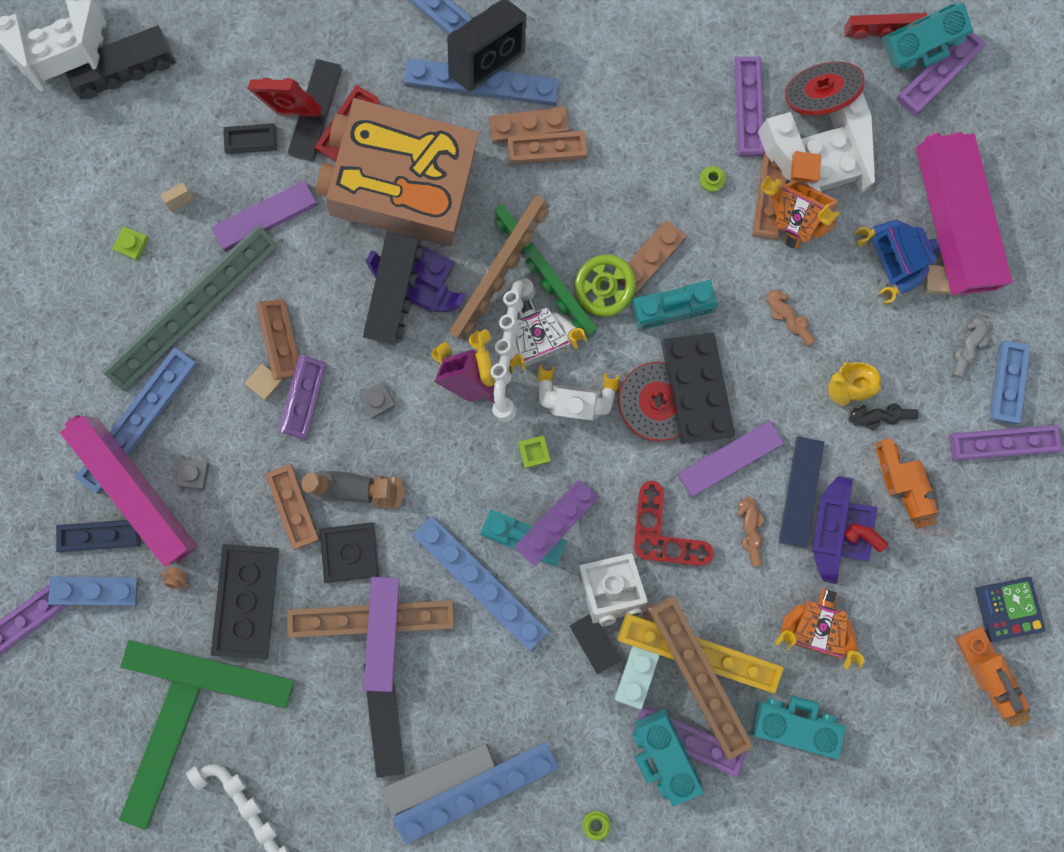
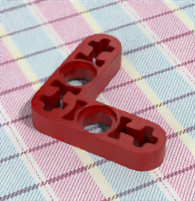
[633,481,714,566]

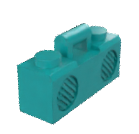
[882,2,973,70]
[631,279,718,331]
[480,509,567,568]
[750,695,846,760]
[632,708,704,807]

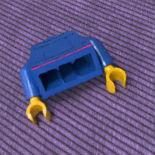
[855,220,939,304]

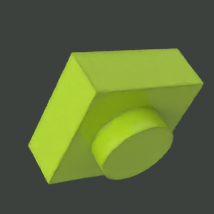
[112,226,149,261]
[518,435,551,469]

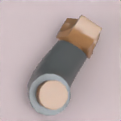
[301,471,406,509]

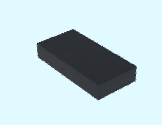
[223,123,277,154]
[569,614,621,675]

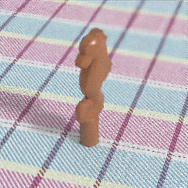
[766,290,816,346]
[737,496,765,567]

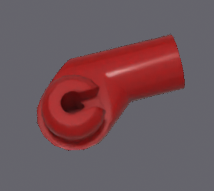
[844,523,888,553]

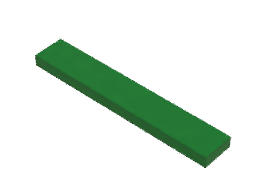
[120,639,294,708]
[119,681,201,830]

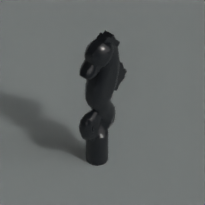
[848,403,919,431]

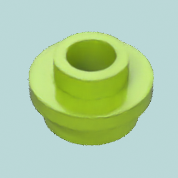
[699,166,726,192]
[582,811,611,841]

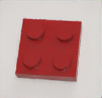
[248,78,322,117]

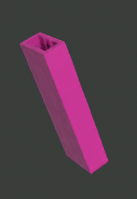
[915,132,1013,296]
[59,415,198,567]

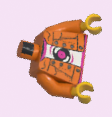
[761,176,840,248]
[775,589,864,671]

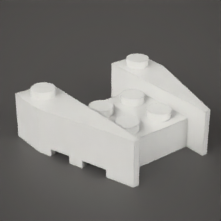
[0,0,106,91]
[758,92,875,194]

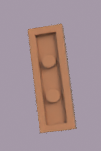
[489,106,569,144]
[507,131,587,165]
[617,220,686,296]
[256,299,298,380]
[265,464,320,550]

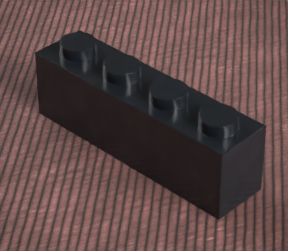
[65,25,176,100]
[363,232,425,345]

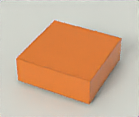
[790,151,821,183]

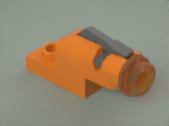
[874,438,939,529]
[955,627,1031,727]

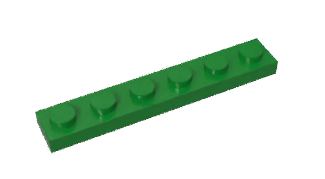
[494,204,597,340]

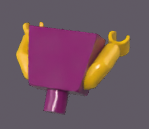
[432,329,495,403]

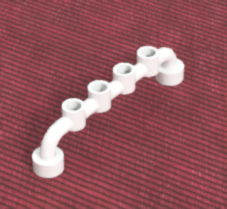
[491,278,536,422]
[186,764,290,852]

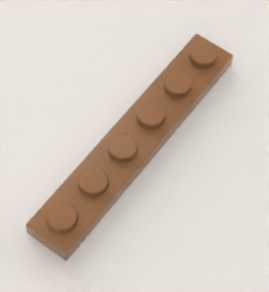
[449,195,550,340]
[648,596,754,760]
[287,600,455,638]

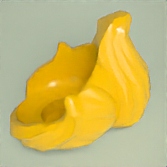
[827,361,881,406]

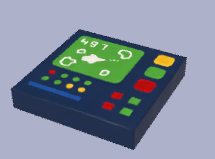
[975,577,1046,642]

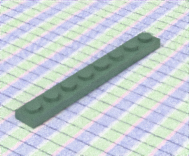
[102,225,278,392]

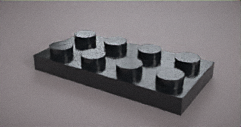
[661,332,735,445]
[211,544,279,659]

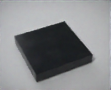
[319,522,380,583]

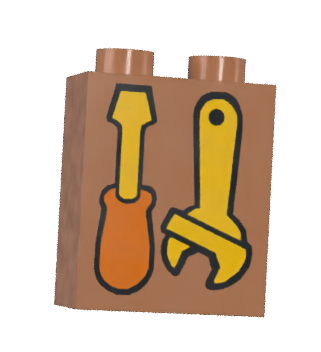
[316,98,479,246]

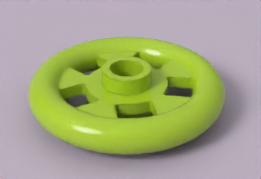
[574,254,636,317]

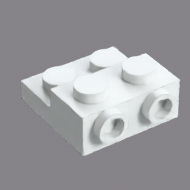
[579,553,648,626]

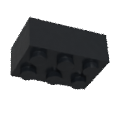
[447,0,527,92]

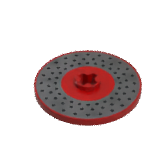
[785,61,865,116]
[618,362,679,442]

